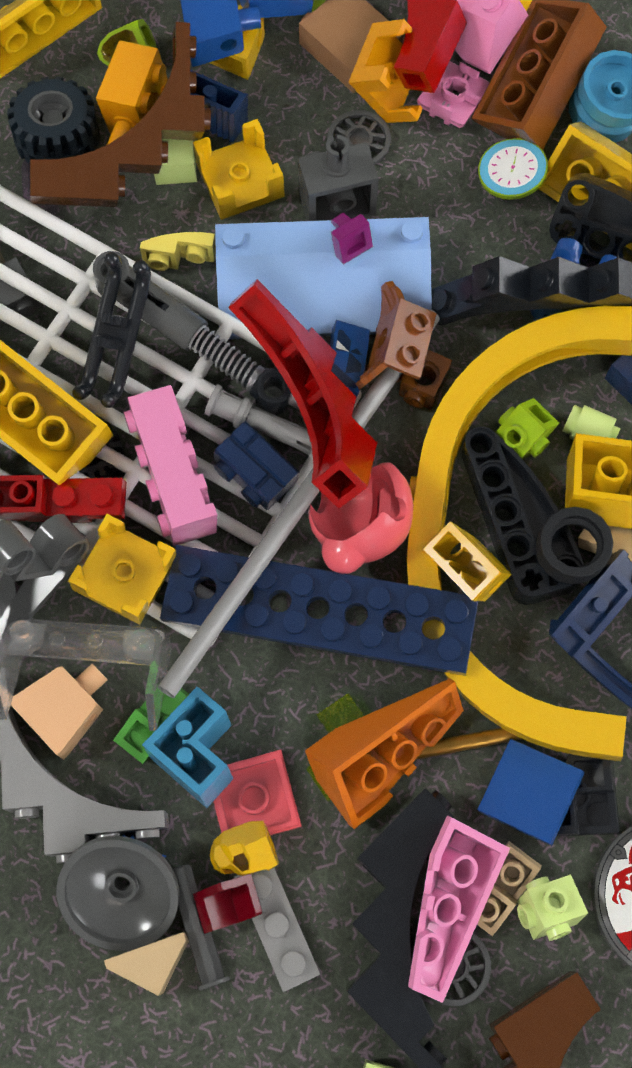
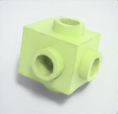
[517,875,588,941]

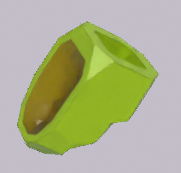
[97,19,157,66]

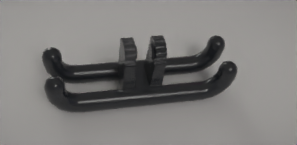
[72,252,151,408]

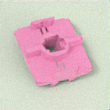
[417,61,490,128]

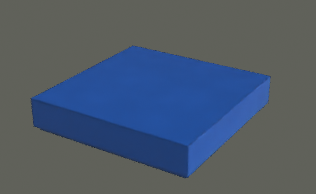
[477,739,584,846]

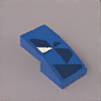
[330,320,370,397]

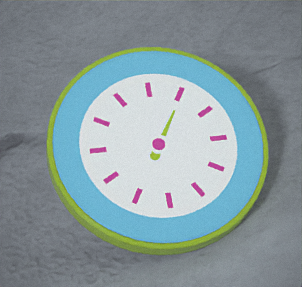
[478,138,548,200]

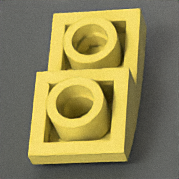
[140,232,216,271]

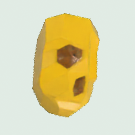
[210,821,279,876]

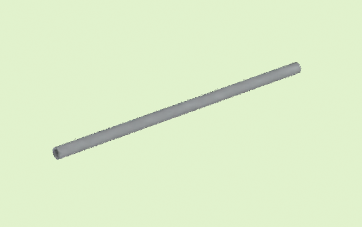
[158,309,440,698]

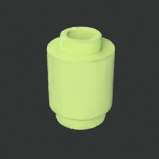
[562,405,621,440]

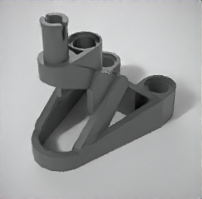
[0,514,90,651]

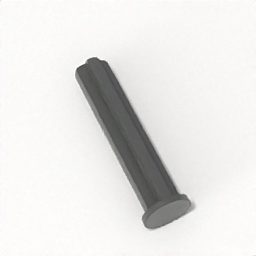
[173,865,230,991]

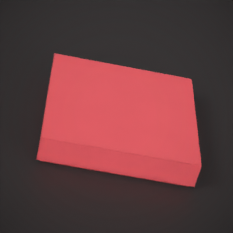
[213,750,302,836]

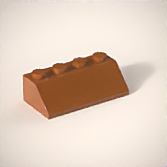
[472,0,607,150]

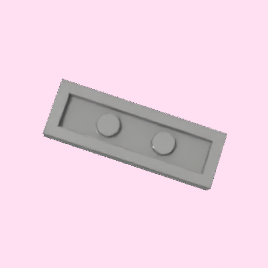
[234,868,320,992]

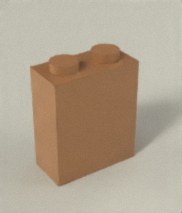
[299,0,404,93]

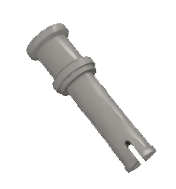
[204,384,311,454]

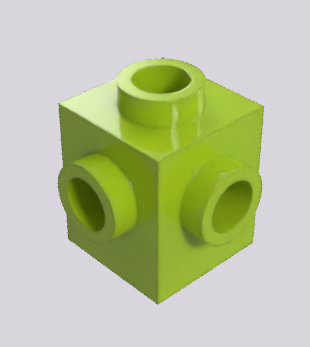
[495,398,560,459]

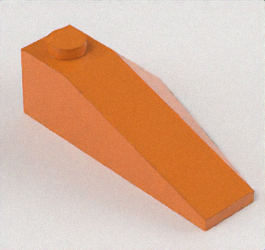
[305,679,464,829]

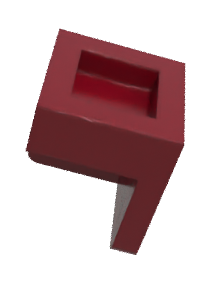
[193,874,262,934]

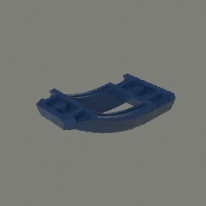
[549,549,632,709]

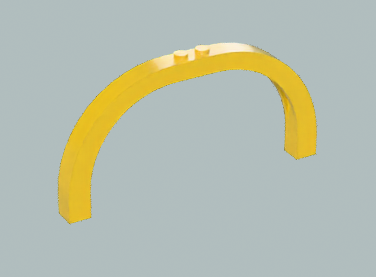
[407,306,632,762]

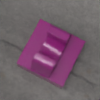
[331,213,373,265]

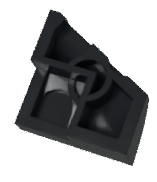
[557,754,621,836]

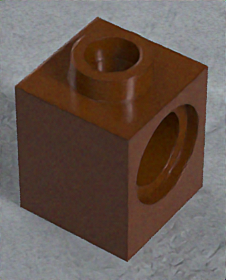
[399,350,453,410]

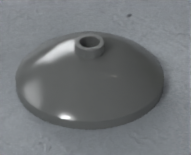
[56,836,179,951]

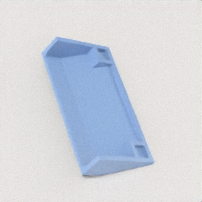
[215,217,432,339]

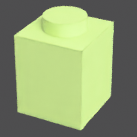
[154,139,197,185]

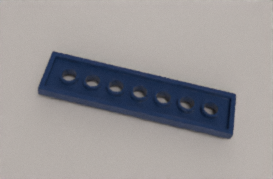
[160,545,479,676]

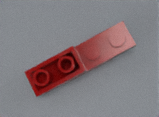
[0,475,127,523]

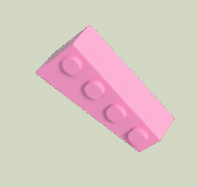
[123,385,217,546]

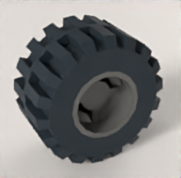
[7,76,100,165]

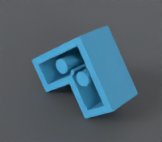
[142,687,234,808]

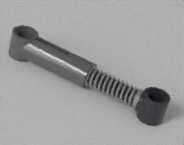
[93,251,292,415]

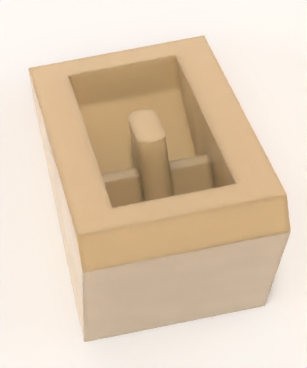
[104,932,189,996]

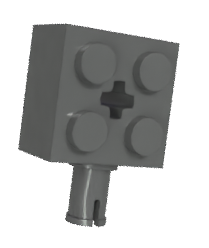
[298,135,379,221]

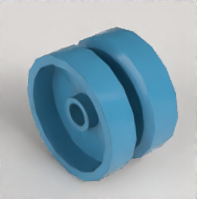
[569,50,632,143]

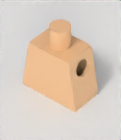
[7,664,107,760]

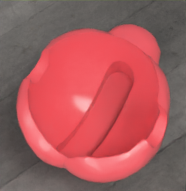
[308,462,413,574]

